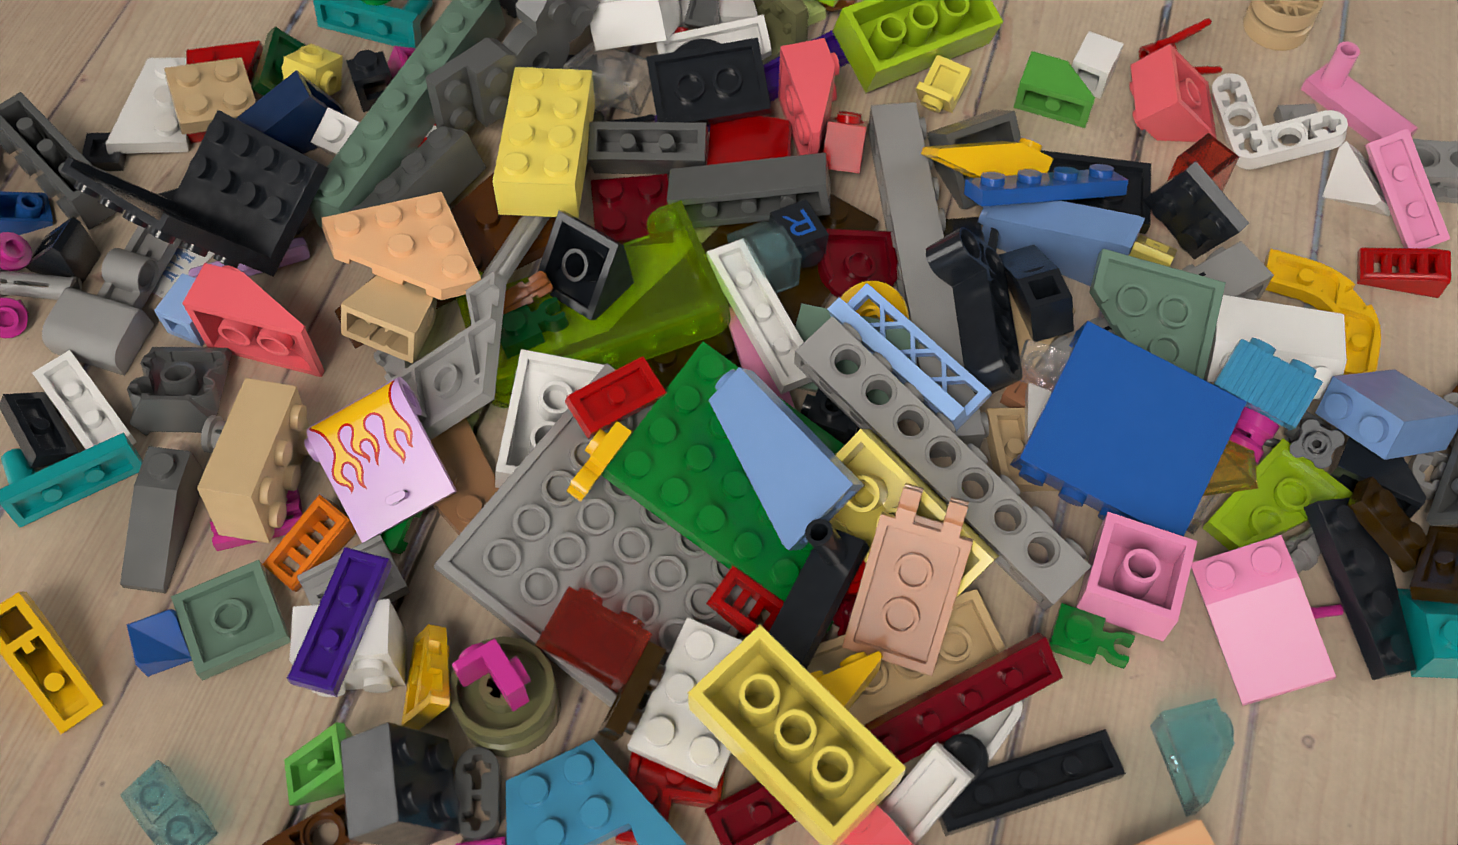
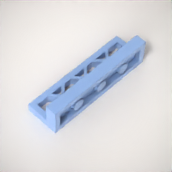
[827,283,992,431]

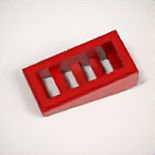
[1357,248,1451,298]
[706,566,784,638]

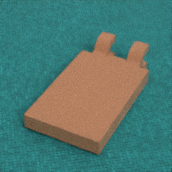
[842,483,973,676]

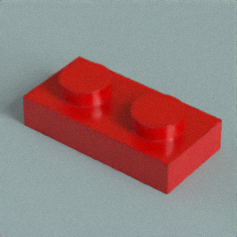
[565,356,667,439]

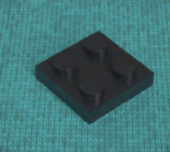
[1143,161,1249,260]

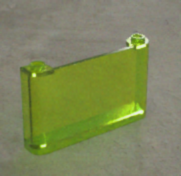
[456,200,731,408]

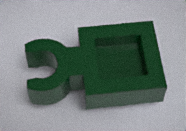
[500,297,569,359]

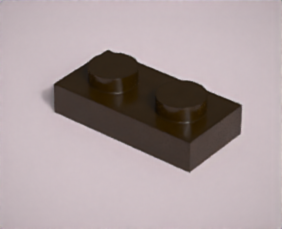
[1347,476,1427,573]
[1410,526,1458,604]
[597,641,666,742]

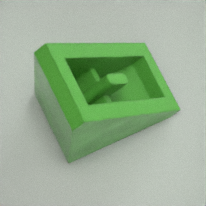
[284,723,353,806]

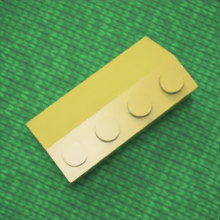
[829,429,999,598]

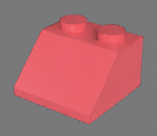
[1129,44,1217,143]

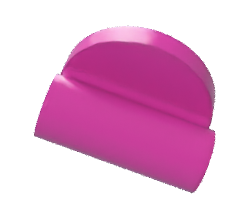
[0,232,32,271]
[0,297,29,338]

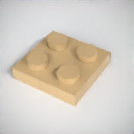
[164,57,256,135]

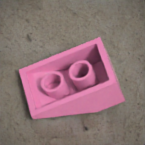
[1191,535,1336,706]

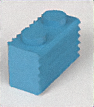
[1213,337,1323,430]

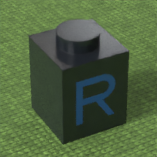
[768,199,829,272]

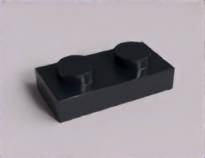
[0,392,79,468]

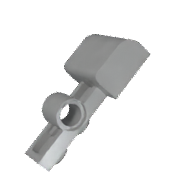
[42,225,182,376]

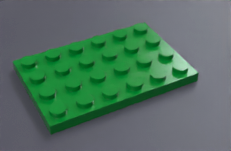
[601,341,845,634]

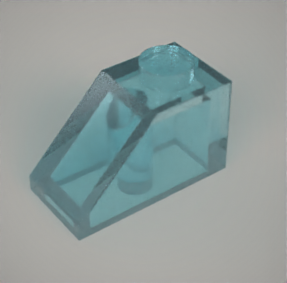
[727,221,802,294]
[1150,698,1235,817]

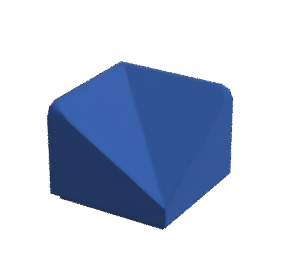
[127,609,192,677]

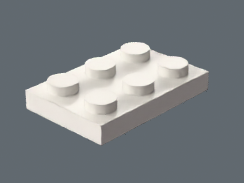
[628,617,742,789]

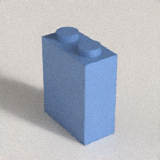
[1315,369,1458,460]

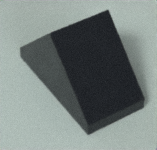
[25,216,101,284]

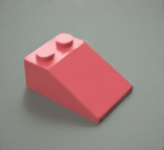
[778,38,839,155]
[182,263,325,377]

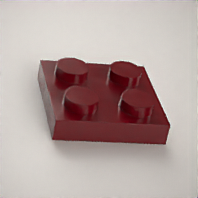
[591,174,675,249]

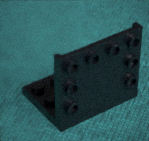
[61,110,329,277]

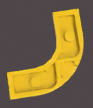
[1264,248,1381,375]

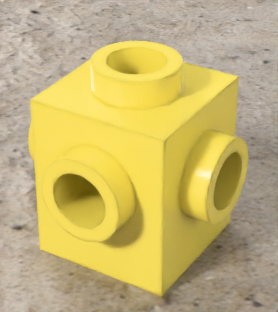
[282,44,343,96]

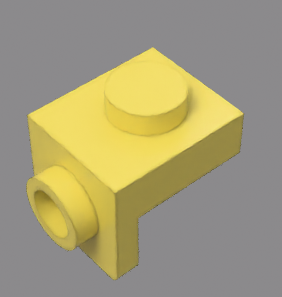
[916,55,972,113]

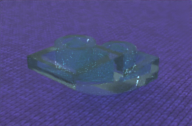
[120,760,218,845]

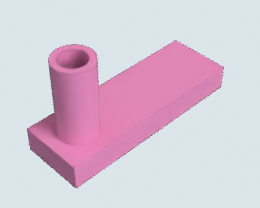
[1301,42,1418,142]
[1365,128,1450,248]

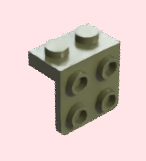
[754,0,809,65]

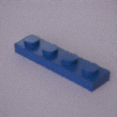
[964,164,1128,207]

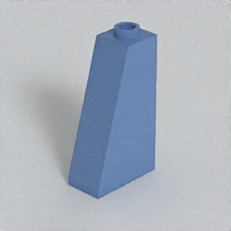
[978,200,1145,287]
[709,367,864,551]

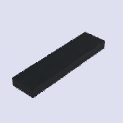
[939,729,1126,837]

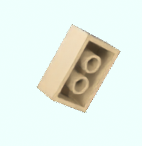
[197,378,310,544]

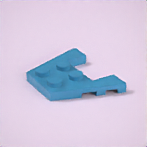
[506,739,687,845]

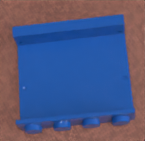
[1010,321,1246,536]

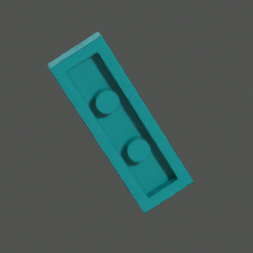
[313,0,433,48]
[0,432,143,528]

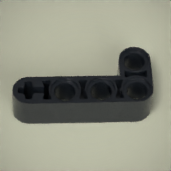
[926,227,1023,394]

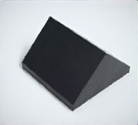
[537,210,634,320]

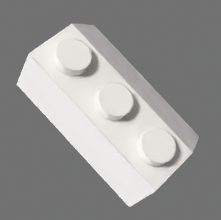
[1204,295,1347,400]

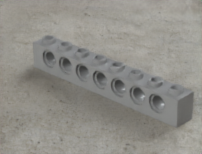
[794,316,1092,610]

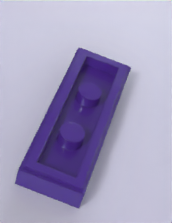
[287,547,392,697]

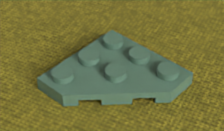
[1089,249,1226,380]

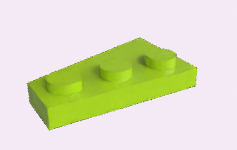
[1202,438,1353,551]

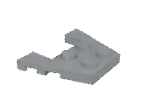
[373,271,506,440]

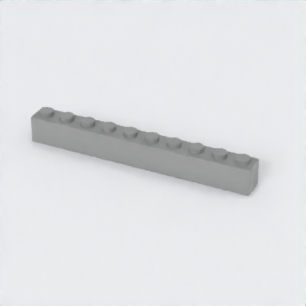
[868,102,989,458]

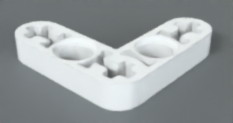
[1212,73,1348,170]

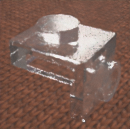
[1020,339,1071,392]

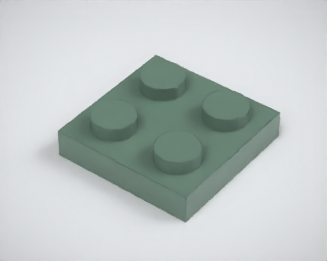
[171,560,291,681]

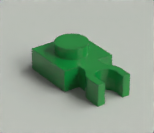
[1049,603,1135,669]

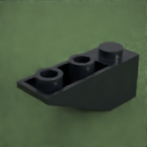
[999,245,1074,343]

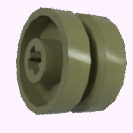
[449,636,561,758]

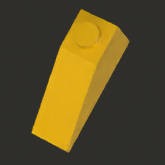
[921,138,1054,178]
[0,592,104,734]

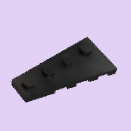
[1304,498,1417,680]

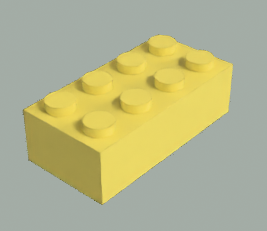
[493,67,595,218]
[688,625,906,845]

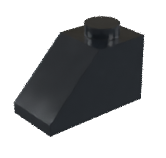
[1327,435,1427,519]

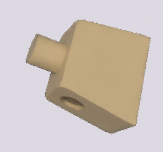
[341,275,437,364]

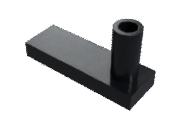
[768,518,870,670]

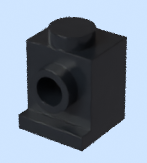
[346,50,392,112]
[800,388,868,445]

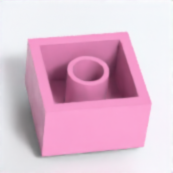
[1075,512,1197,641]

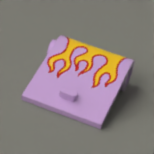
[304,377,457,543]

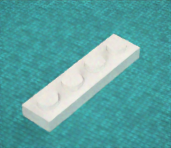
[705,239,812,394]

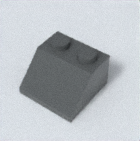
[927,110,1021,210]

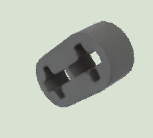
[455,747,502,842]

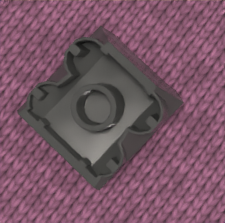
[127,347,232,436]

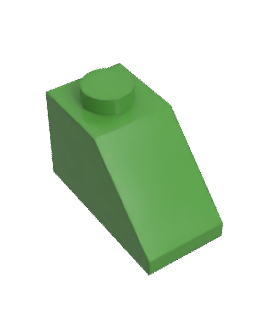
[1013,51,1095,128]

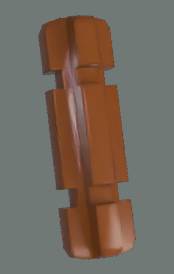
[503,271,553,314]

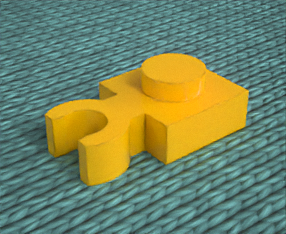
[566,421,632,502]

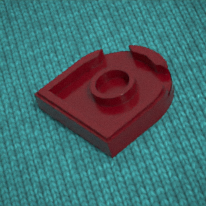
[817,229,898,298]

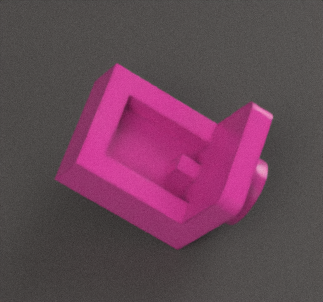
[452,638,531,711]

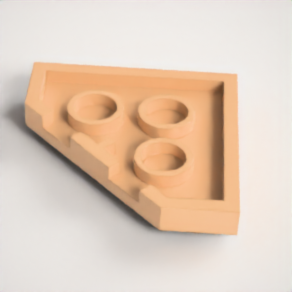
[321,192,482,300]

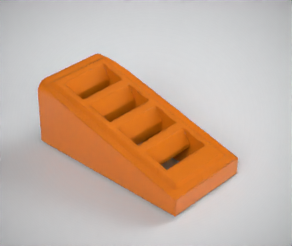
[262,494,357,592]

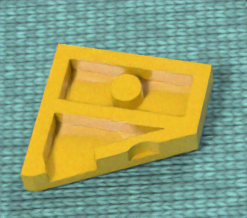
[401,624,450,730]

